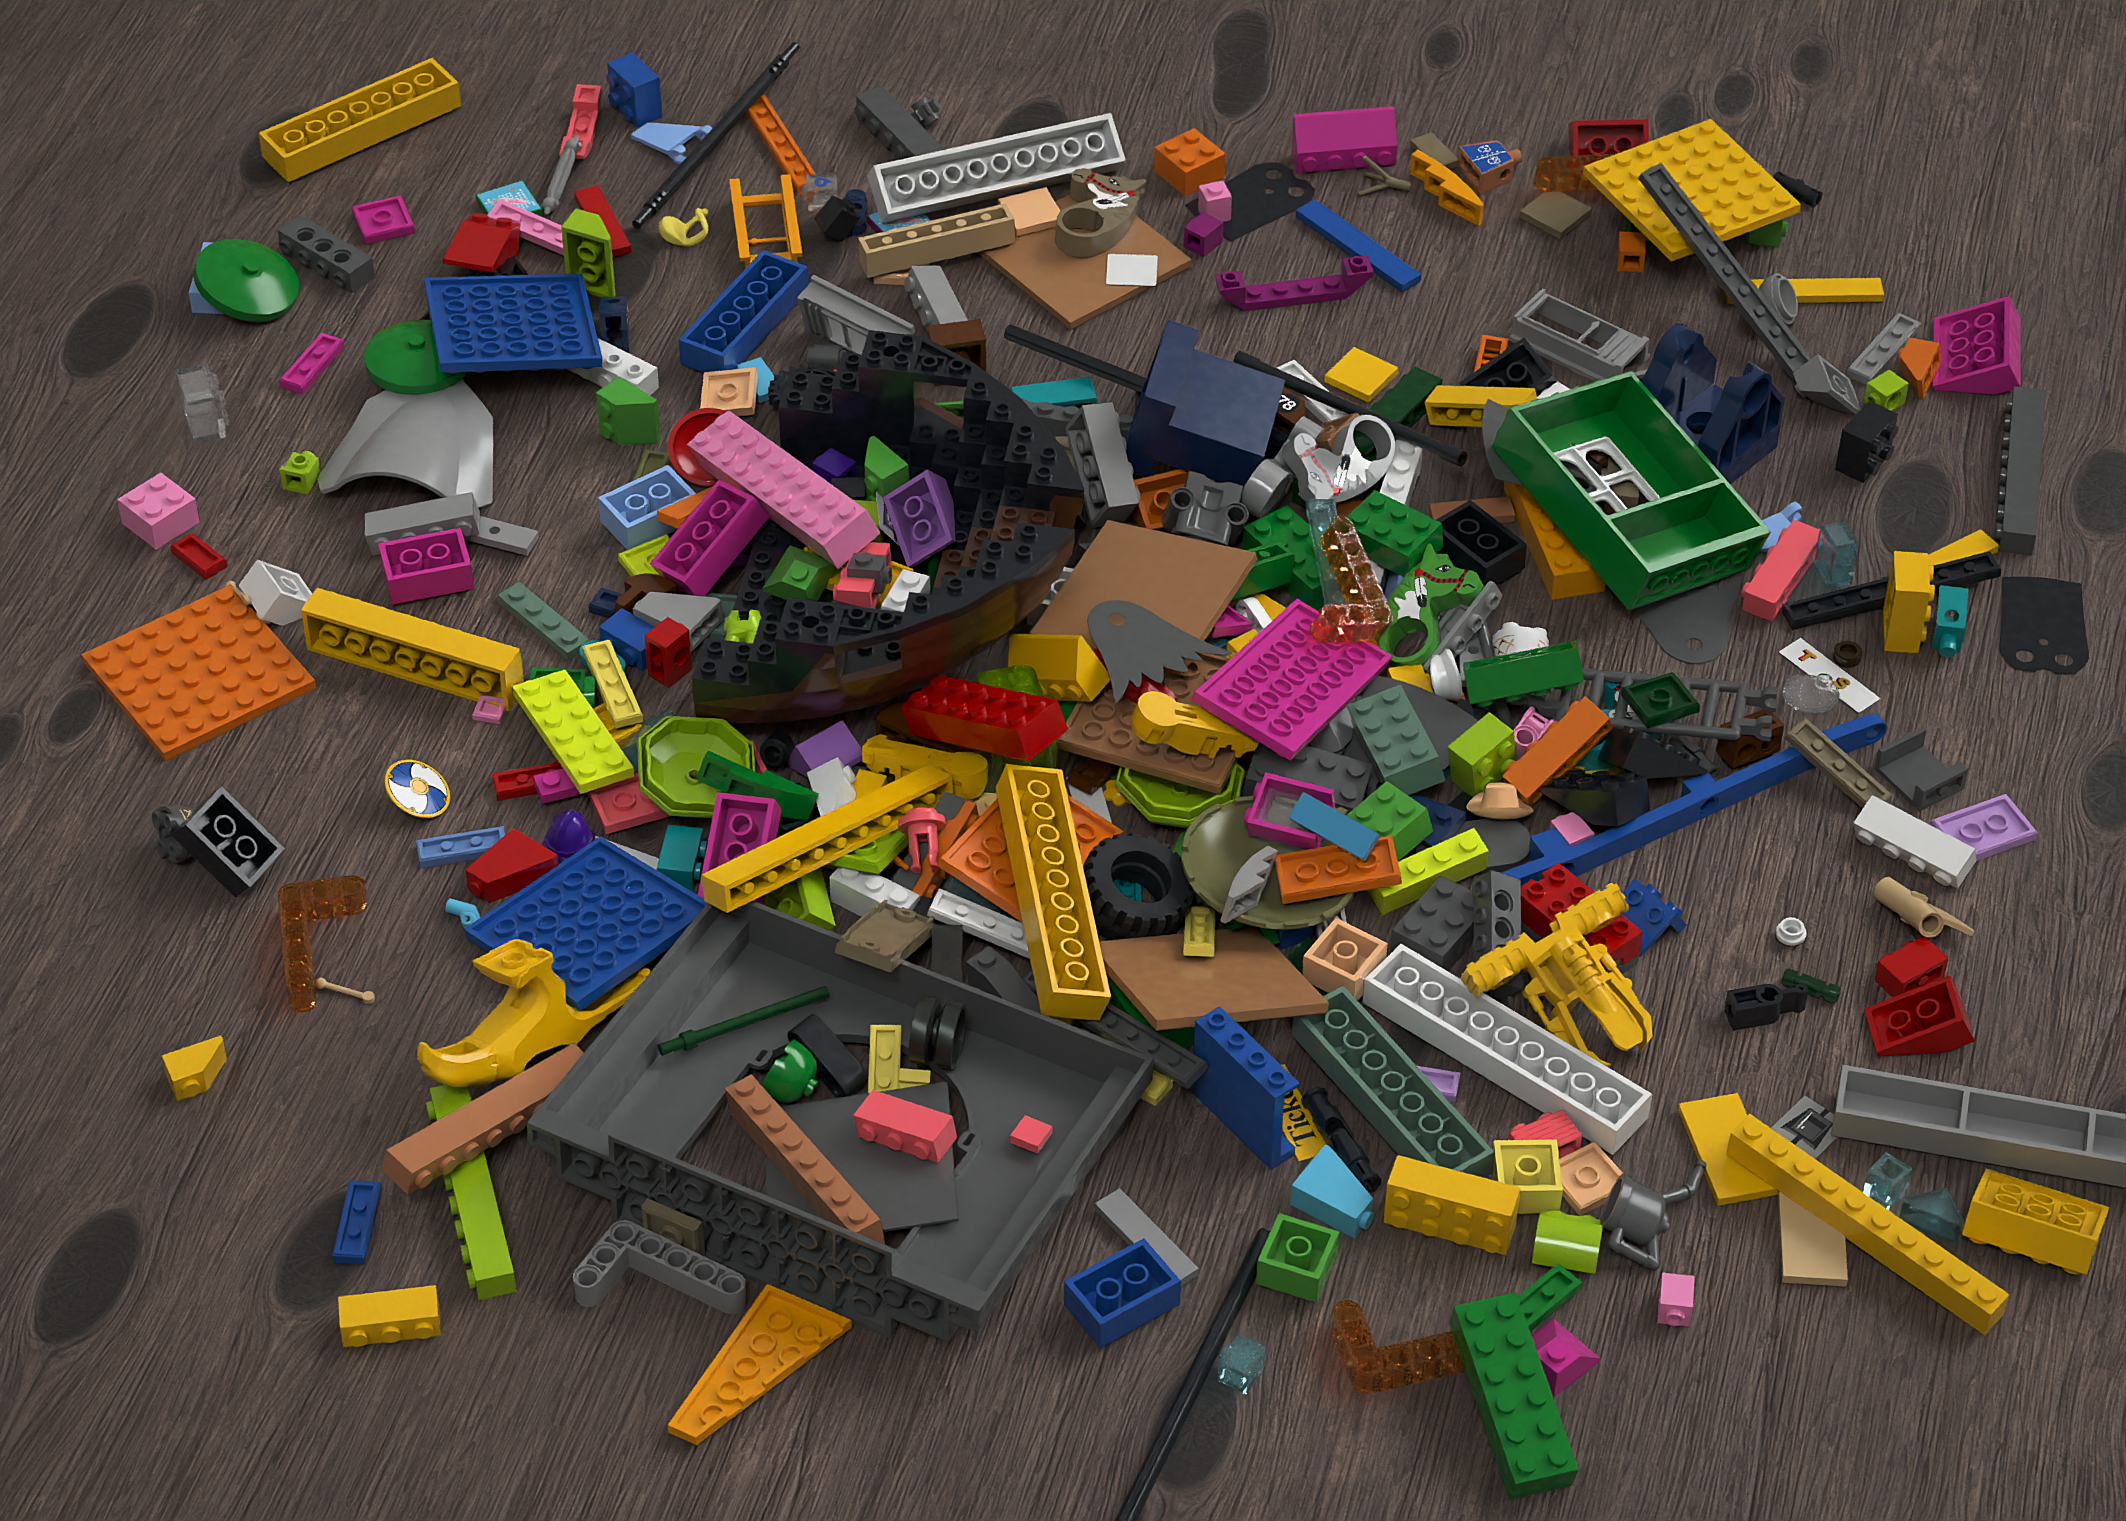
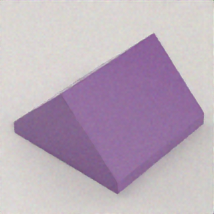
[786,720,862,778]

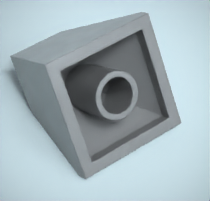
[1793,354,1861,416]

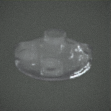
[1782,673,1840,714]

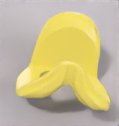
[659,208,708,247]

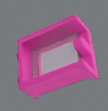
[1244,772,1335,849]

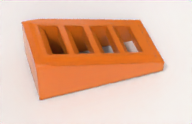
[1474,334,1508,372]

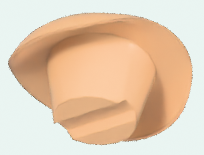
[1466,783,1534,820]

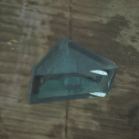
[1899,1188,1965,1246]

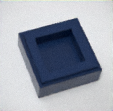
[588,587,622,619]

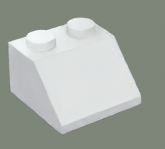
[239,560,312,626]

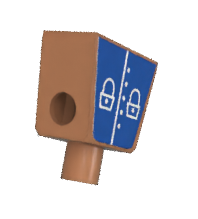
[1458,140,1523,194]

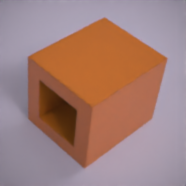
[1617,231,1646,273]

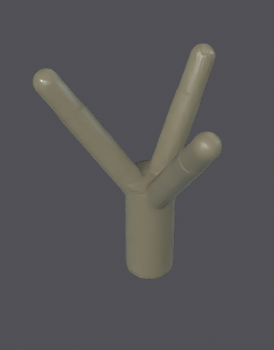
[1358,156,1411,196]

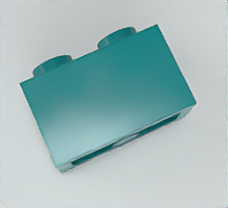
[657,824,708,892]

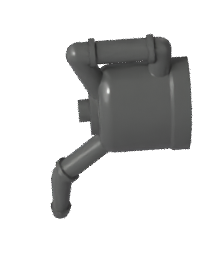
[1600,1160,1706,1270]

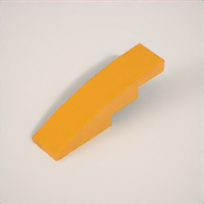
[1410,150,1484,226]

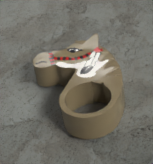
[1055,168,1146,257]

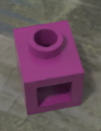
[1183,212,1223,257]

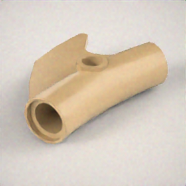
[1874,877,1974,938]

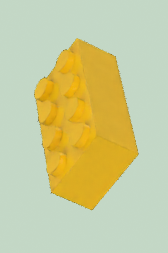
[1384,1155,1521,1255]

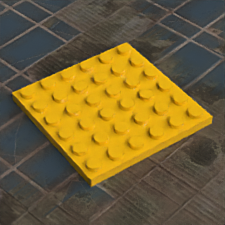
[1583,119,1801,262]

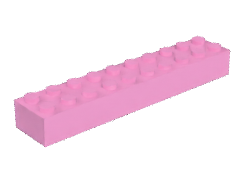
[687,410,880,569]

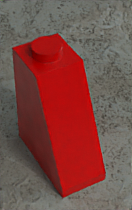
[465,828,559,903]

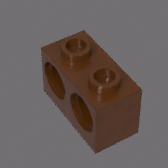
[1716,710,1784,768]

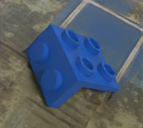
[1621,879,1687,957]

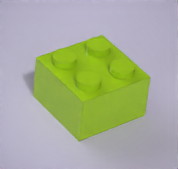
[1448,712,1517,797]

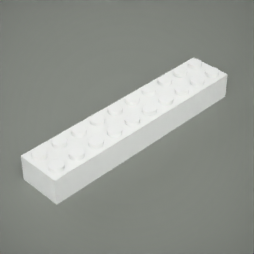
[867,113,1126,223]
[1363,944,1652,1155]

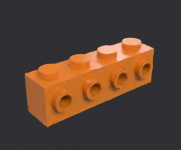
[1502,696,1613,807]

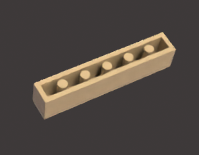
[858,203,1015,278]

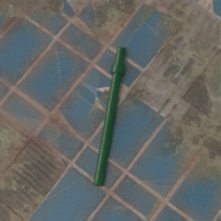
[658,986,829,1056]

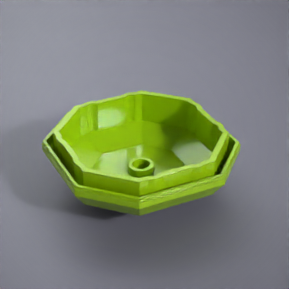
[637,716,755,818]
[1115,763,1245,829]

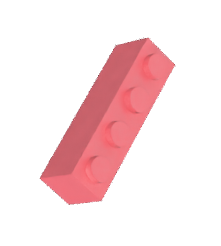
[1741,520,1824,622]

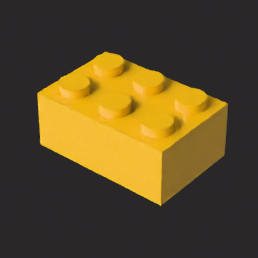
[1883,551,1935,653]

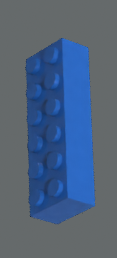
[679,250,808,373]

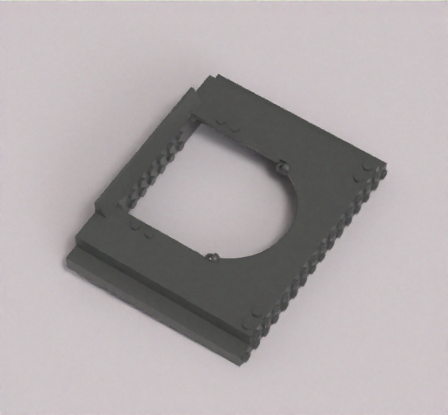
[527,901,1154,1342]

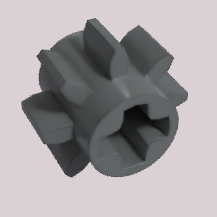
[910,96,942,127]

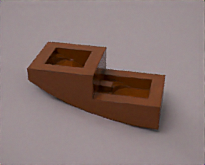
[1067,757,1120,794]

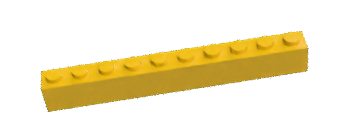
[701,764,954,913]
[1726,1114,2010,1336]

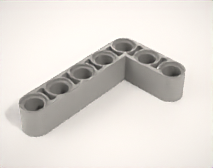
[573,1220,747,1314]

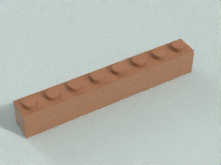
[382,1043,584,1195]
[725,1074,885,1245]

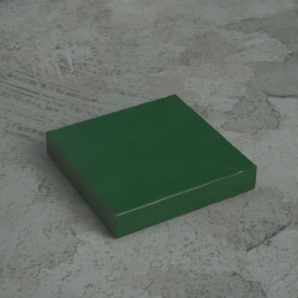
[1621,672,1700,728]

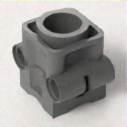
[1161,471,1249,547]

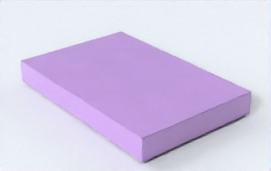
[1930,794,2038,861]

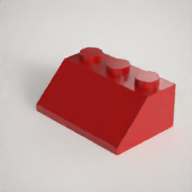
[1569,119,1649,172]

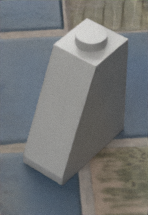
[633,592,723,652]

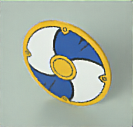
[384,760,450,818]

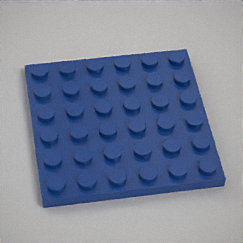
[424,273,602,374]
[464,836,707,1011]

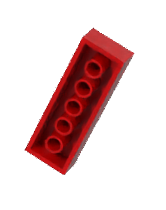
[901,675,1068,761]

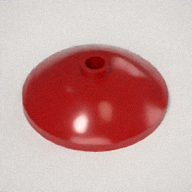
[668,408,726,487]

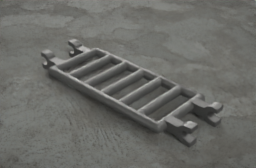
[1527,668,1778,741]

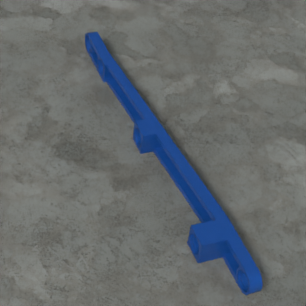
[1502,713,1887,886]

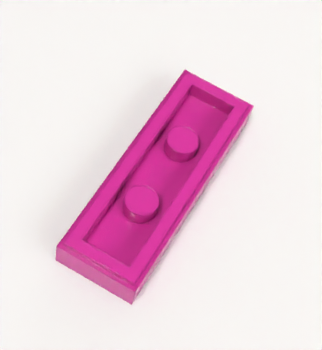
[279,333,345,395]

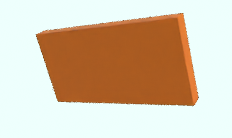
[1275,835,1402,904]

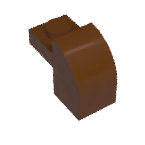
[615,573,677,615]

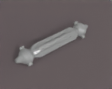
[541,135,582,216]

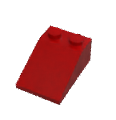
[443,213,521,272]
[1864,975,1975,1056]

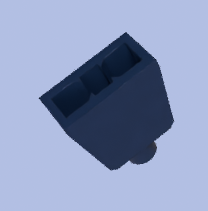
[599,296,629,353]

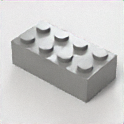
[1065,402,1140,528]

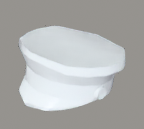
[1430,649,1463,703]

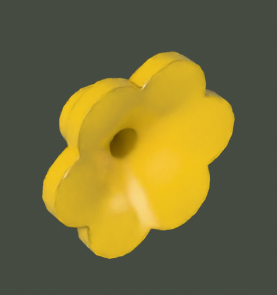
[1103,780,1132,806]

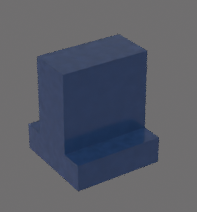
[1126,320,1285,490]

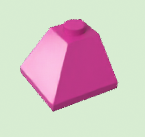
[1532,1319,1600,1397]

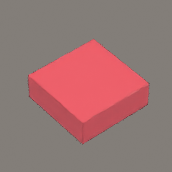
[1010,1115,1053,1154]

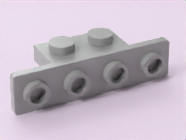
[1423,581,1503,681]

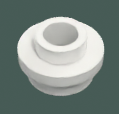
[1776,918,1806,946]

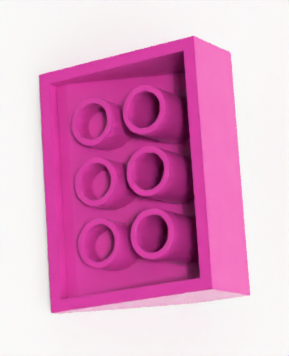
[1933,296,2020,395]

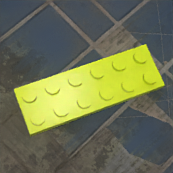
[512,670,635,794]

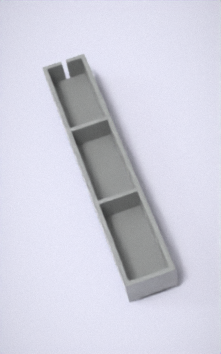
[1831,1065,2126,1188]

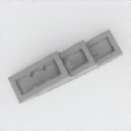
[1220,846,1278,923]

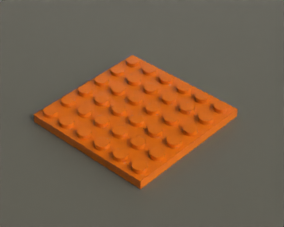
[81,584,316,761]

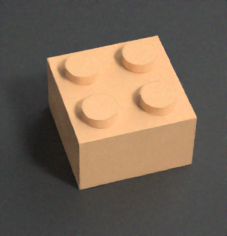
[1303,918,1388,1001]

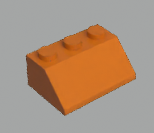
[1132,469,1214,530]

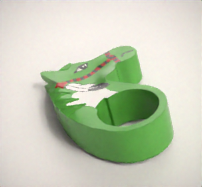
[1378,543,1485,672]

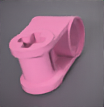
[1514,706,1554,761]

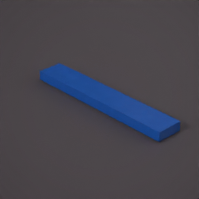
[1296,199,1421,292]

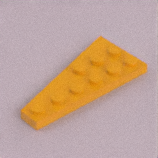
[668,1284,852,1445]

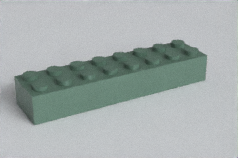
[1292,985,1494,1178]

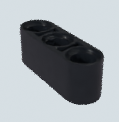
[787,1014,868,1098]

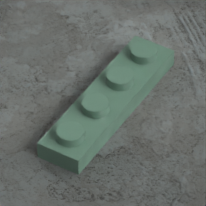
[497,582,590,661]

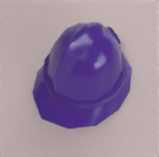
[541,809,596,864]

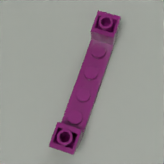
[1214,255,1374,311]

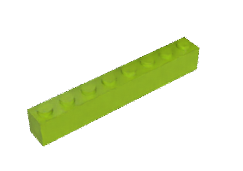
[426,1085,517,1300]

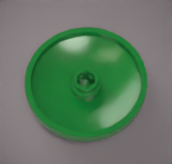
[193,239,299,322]
[364,320,467,395]

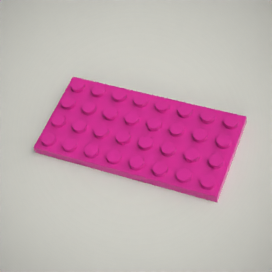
[1191,599,1393,760]

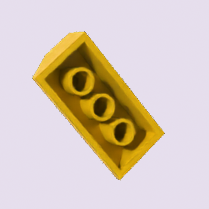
[1007,634,1110,702]

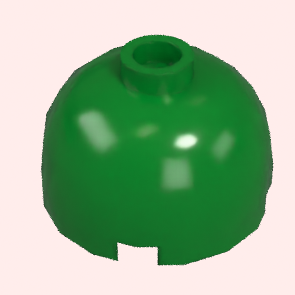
[762,1039,819,1103]

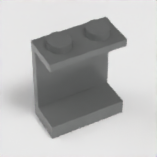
[1874,727,1968,812]

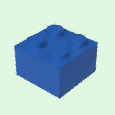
[606,52,662,128]

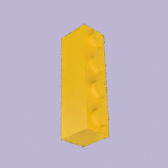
[1425,385,1537,427]

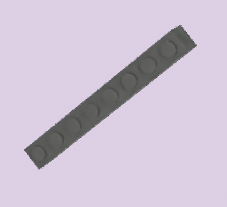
[1995,386,2046,555]

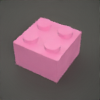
[117,473,200,550]

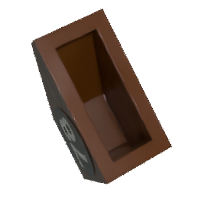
[1272,388,1305,434]

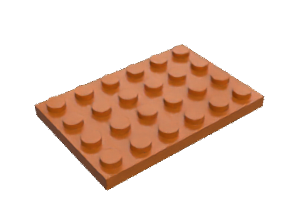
[937,794,1124,923]

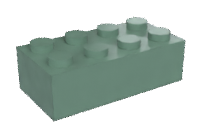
[1347,684,1445,795]

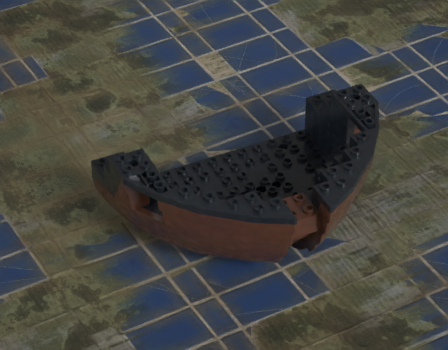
[692,330,1084,723]

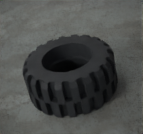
[1083,833,1194,941]

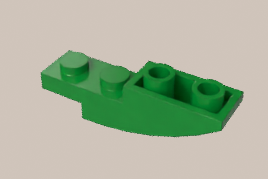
[696,751,819,820]

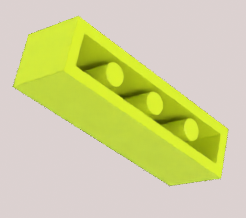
[1368,828,1489,916]

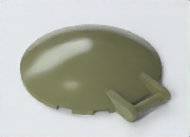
[1181,796,1355,929]

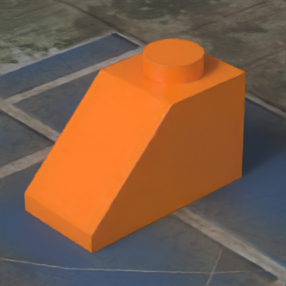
[1898,337,1942,399]

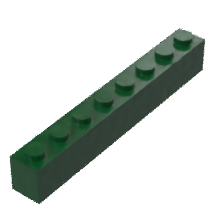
[1291,366,1442,515]

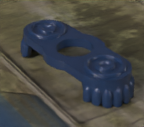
[845,189,868,236]

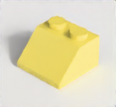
[1493,1139,1563,1214]

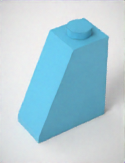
[1290,1144,1374,1239]

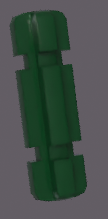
[1781,968,1841,1003]

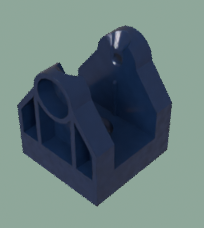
[1641,323,1785,485]

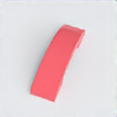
[559,84,602,159]

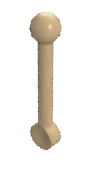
[225,581,251,606]
[315,978,375,1004]

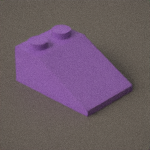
[883,470,955,568]

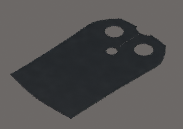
[1185,163,1315,241]
[2000,577,2089,674]

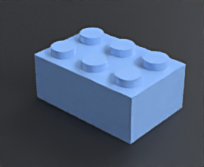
[598,465,696,550]

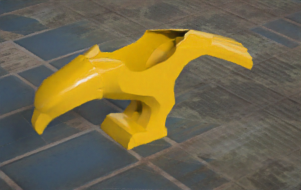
[417,939,651,1087]

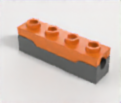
[892,791,980,899]

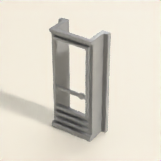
[797,275,915,354]
[1509,288,1650,381]

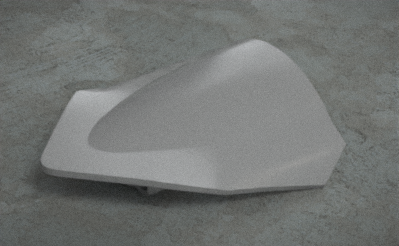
[317,379,493,509]

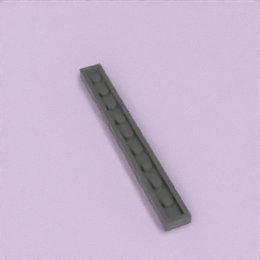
[1638,163,1812,383]

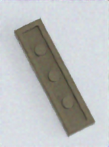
[1784,717,1892,809]

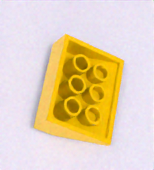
[1962,1168,2109,1275]

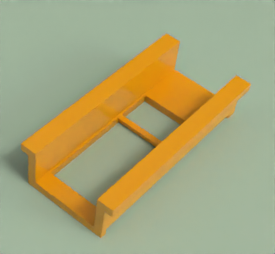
[729,174,802,268]

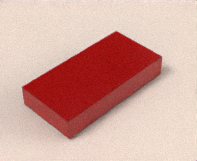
[170,533,228,580]

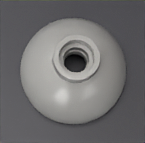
[1759,273,1798,325]

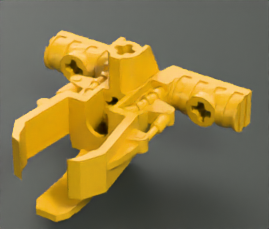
[1460,883,1653,1068]

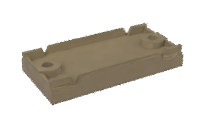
[834,900,936,973]

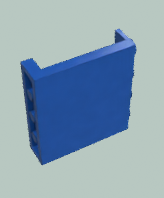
[1193,1006,1300,1170]

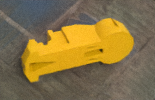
[1131,692,1260,759]
[862,734,988,800]

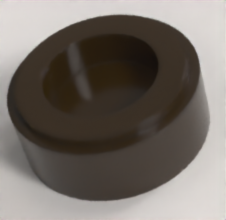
[1833,641,1862,668]

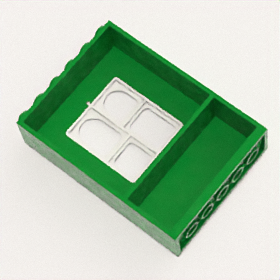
[1491,371,1771,610]

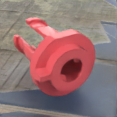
[898,808,946,874]

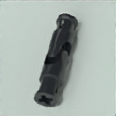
[1301,1087,1382,1194]

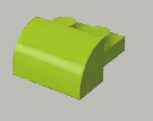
[1532,1210,1603,1274]

